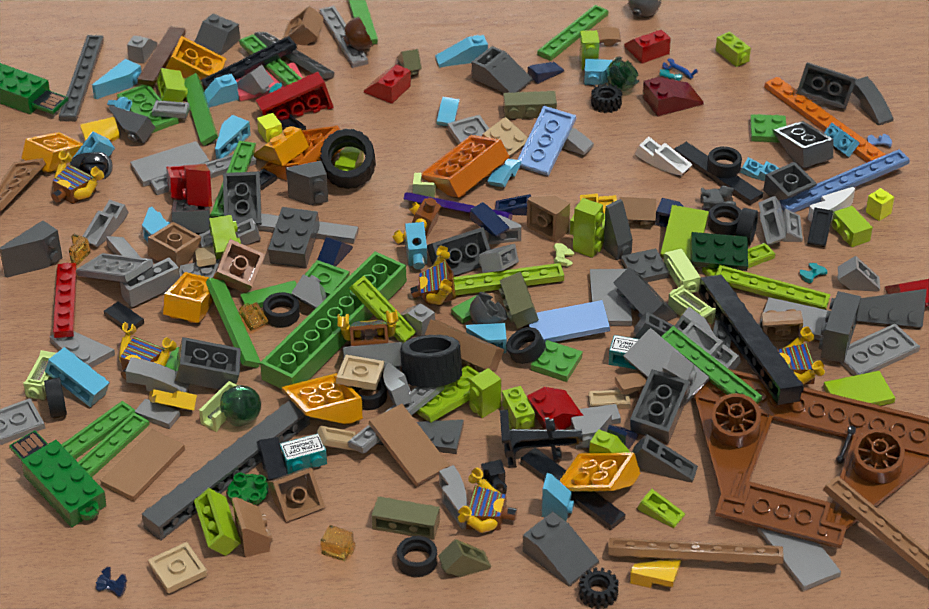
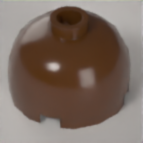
[343,17,373,51]

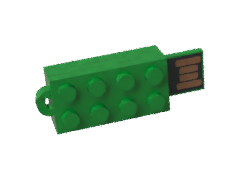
[0,63,68,115]
[9,430,106,528]

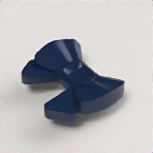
[96,567,127,597]

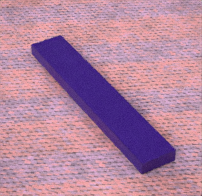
[403,192,513,220]

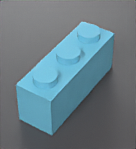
[45,347,110,407]

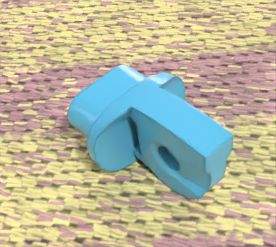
[107,97,132,111]

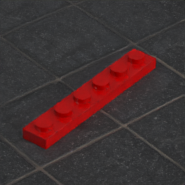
[53,262,77,338]

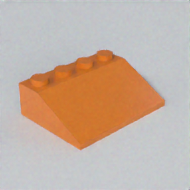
[261,126,342,180]
[422,135,510,198]

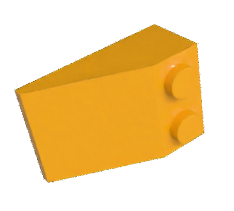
[165,36,227,80]
[253,126,309,166]
[21,132,83,173]
[163,272,213,323]

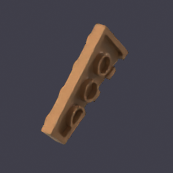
[0,158,46,211]

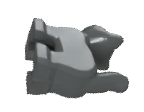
[700,186,736,211]

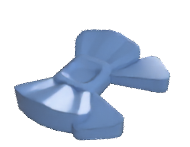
[867,134,892,147]

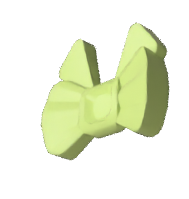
[553,243,575,267]

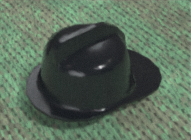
[70,152,113,179]

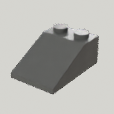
[774,121,833,168]
[223,171,262,224]
[172,200,210,235]
[0,220,63,278]
[523,512,599,587]

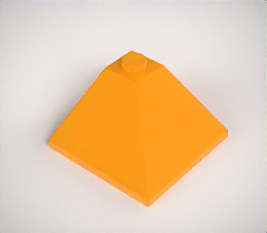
[282,373,363,424]
[559,453,641,491]

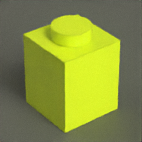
[257,113,282,143]
[866,188,894,221]

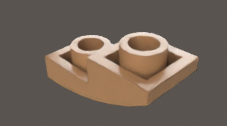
[587,27,621,47]
[615,373,648,395]

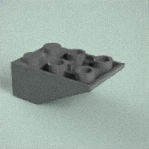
[472,46,533,93]

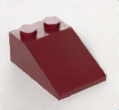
[643,77,704,117]

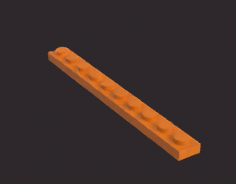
[764,77,888,175]

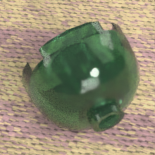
[606,57,639,91]
[220,385,262,426]

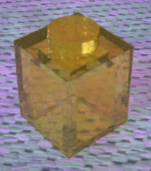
[321,525,356,561]

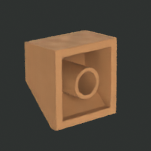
[282,5,324,45]
[527,196,570,242]
[619,197,657,225]
[148,222,201,268]
[762,309,803,342]
[267,468,325,522]
[232,497,273,557]

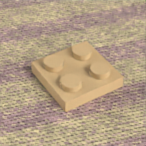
[482,117,528,159]
[336,355,385,390]
[148,542,207,594]

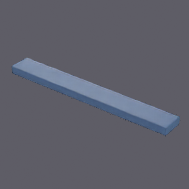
[779,149,910,212]

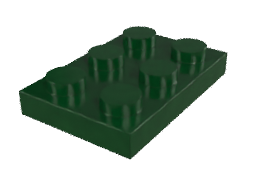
[690,232,748,271]

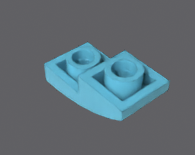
[437,97,459,126]
[824,123,860,157]
[740,157,779,181]
[487,159,522,187]

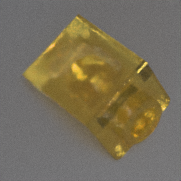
[68,234,91,265]
[239,302,268,331]

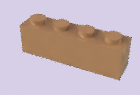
[424,319,504,371]

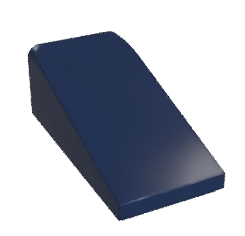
[527,62,564,84]
[495,194,531,216]
[470,202,509,237]

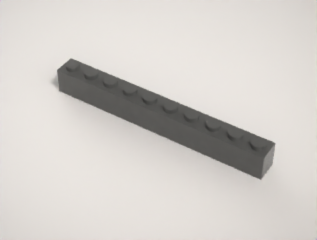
[142,400,310,541]

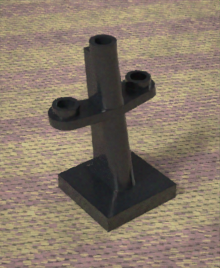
[500,409,583,468]

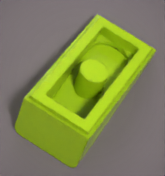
[637,489,686,528]

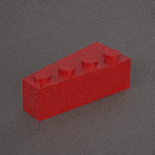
[256,71,334,120]

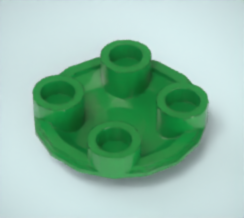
[227,473,269,505]

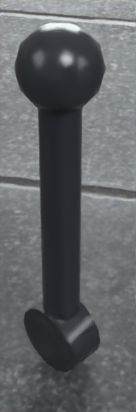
[836,426,856,464]

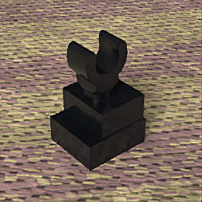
[481,459,507,494]

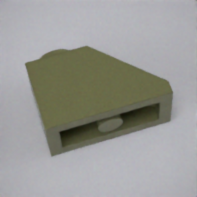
[397,49,422,76]
[438,539,491,577]

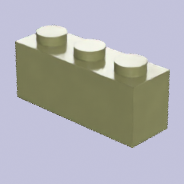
[503,91,557,119]
[499,272,539,329]
[372,496,440,540]

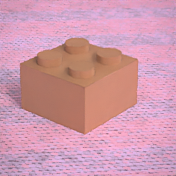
[213,239,265,293]

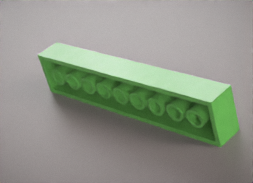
[260,251,407,389]

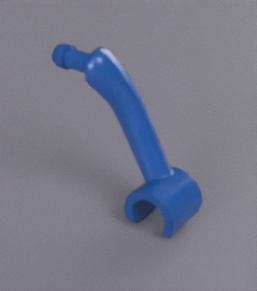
[662,58,698,79]

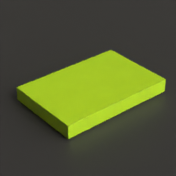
[661,205,709,262]
[823,371,895,406]

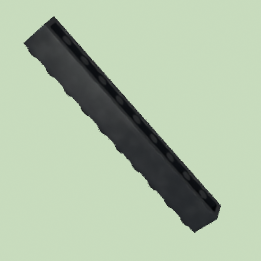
[699,275,804,405]

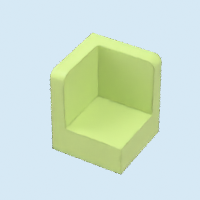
[413,173,436,198]

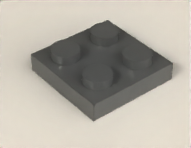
[621,248,670,282]

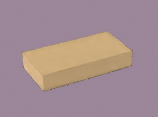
[195,246,216,267]
[588,390,631,409]
[317,426,356,451]

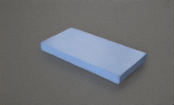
[517,106,577,176]
[529,300,610,342]

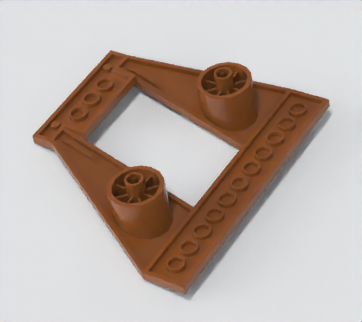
[695,369,929,549]

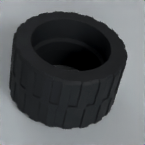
[320,128,376,189]
[400,335,462,388]

